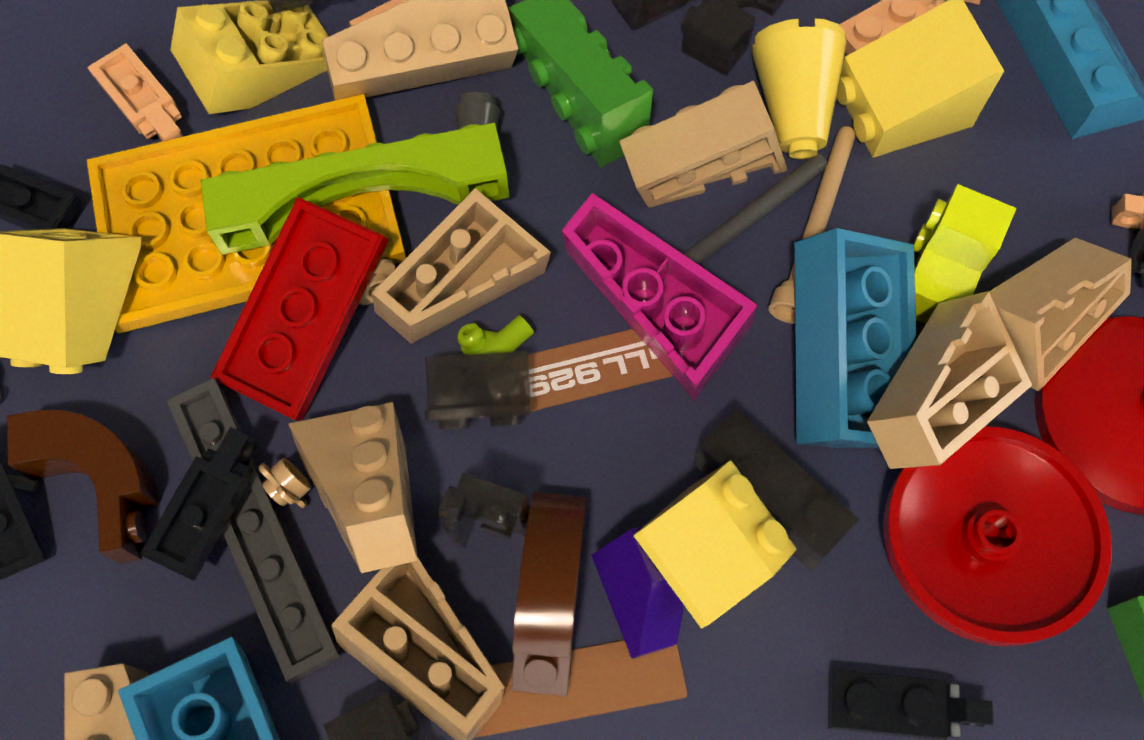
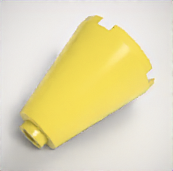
[752,18,846,159]

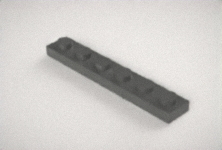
[166,378,342,684]

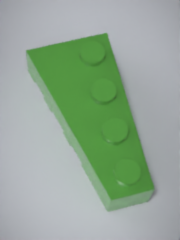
[508,0,653,168]

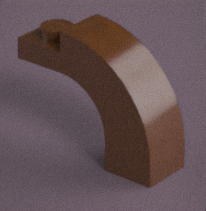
[7,410,159,564]
[511,492,587,696]

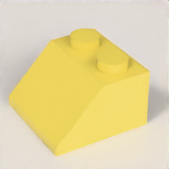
[633,460,797,629]

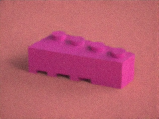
[562,193,758,401]

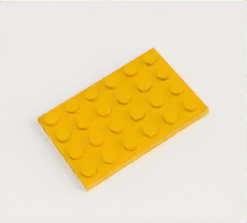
[87,94,406,334]

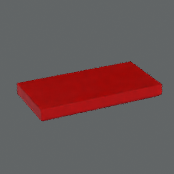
[210,197,389,421]

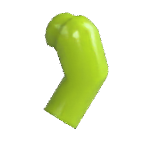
[457,315,534,362]

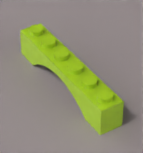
[200,123,510,255]

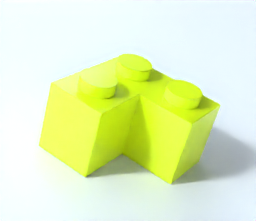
[913,184,1017,324]

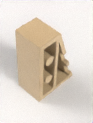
[867,291,1032,469]

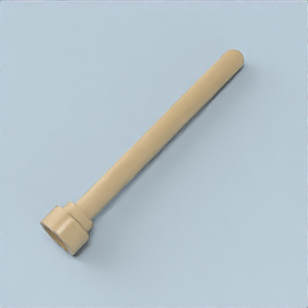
[768,126,855,324]

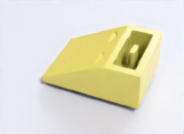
[170,0,329,114]

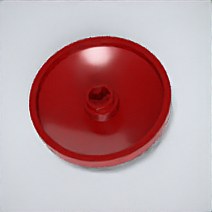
[1034,316,1144,515]
[883,426,1112,647]

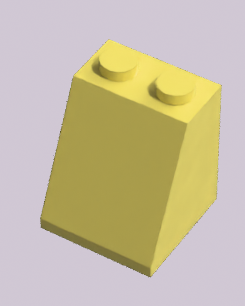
[836,0,1004,158]
[0,228,141,374]

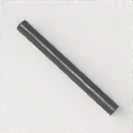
[683,154,828,265]

